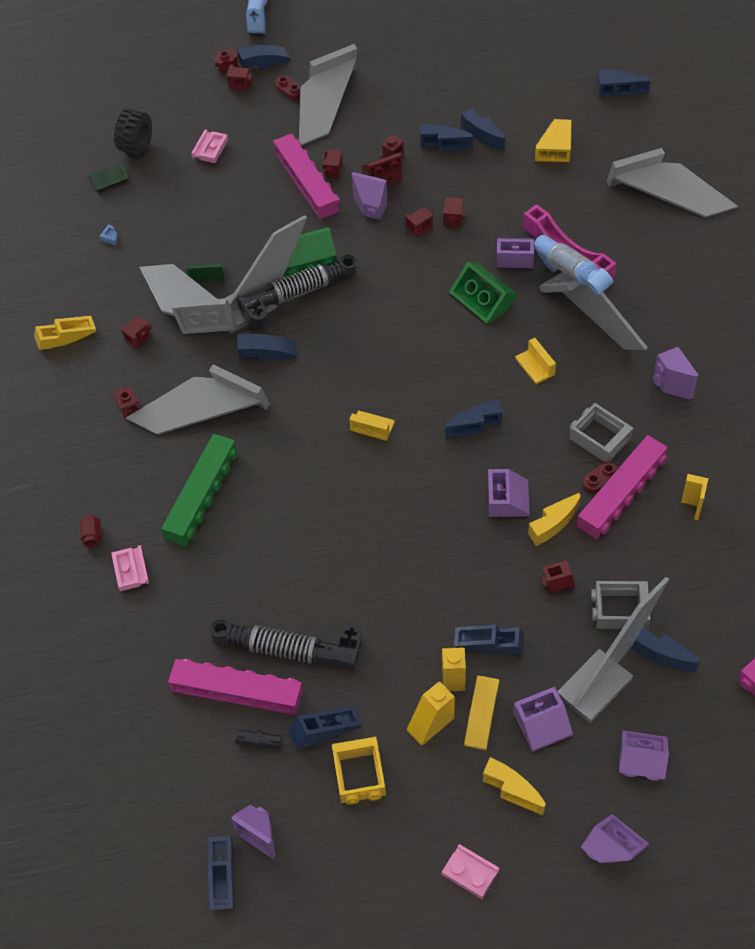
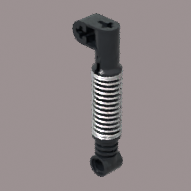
[236,253,357,330]
[210,618,362,670]

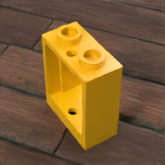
[332,737,386,804]

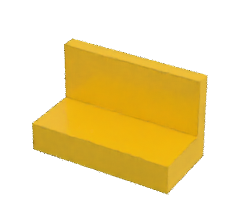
[515,338,556,385]
[349,410,395,441]
[681,474,708,520]

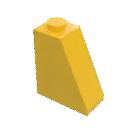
[535,119,571,162]
[442,648,466,691]
[407,681,455,746]

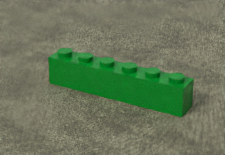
[161,434,238,546]

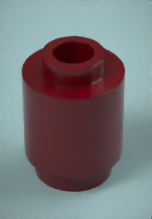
[80,515,101,547]

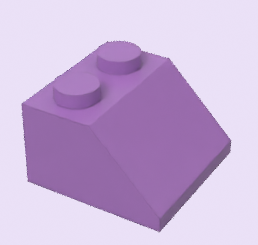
[653,347,698,399]
[619,730,669,780]

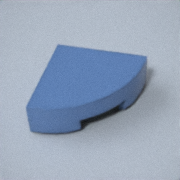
[99,224,118,246]

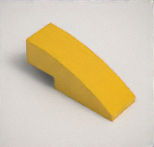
[34,316,96,350]
[528,493,581,546]
[464,675,499,751]
[483,757,546,815]

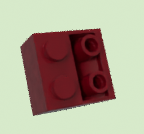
[361,153,402,186]

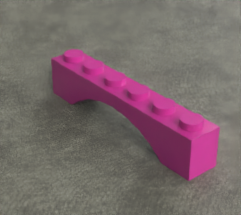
[523,204,617,279]

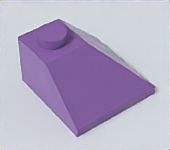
[352,172,387,220]
[231,805,276,859]
[581,814,649,863]

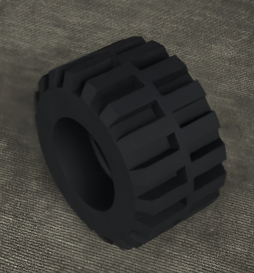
[114,108,152,156]

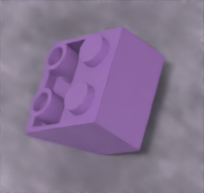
[496,238,534,268]
[488,469,530,517]
[513,687,573,752]

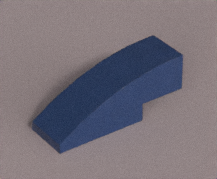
[237,45,290,70]
[461,108,506,151]
[420,124,473,151]
[237,334,297,361]
[445,400,502,438]
[454,624,525,655]
[631,627,700,672]
[207,836,234,910]

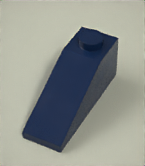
[596,69,651,97]
[288,706,362,749]

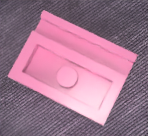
[191,130,228,163]
[111,545,149,591]
[442,844,499,899]

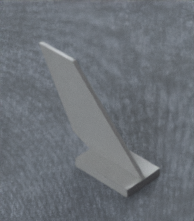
[299,44,357,146]
[607,148,738,218]
[226,215,307,334]
[139,264,237,334]
[539,272,648,350]
[126,364,270,435]
[557,577,669,723]

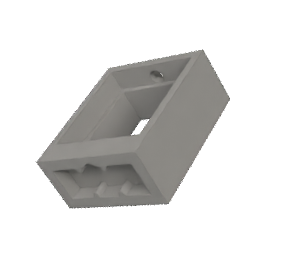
[569,403,633,462]
[591,581,651,629]

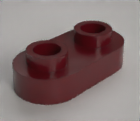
[275,76,301,101]
[582,462,618,494]

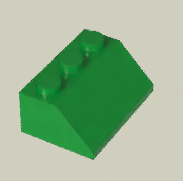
[283,227,337,279]
[449,261,518,324]

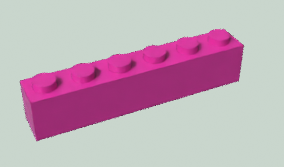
[273,133,340,219]
[577,435,668,539]
[168,659,303,715]

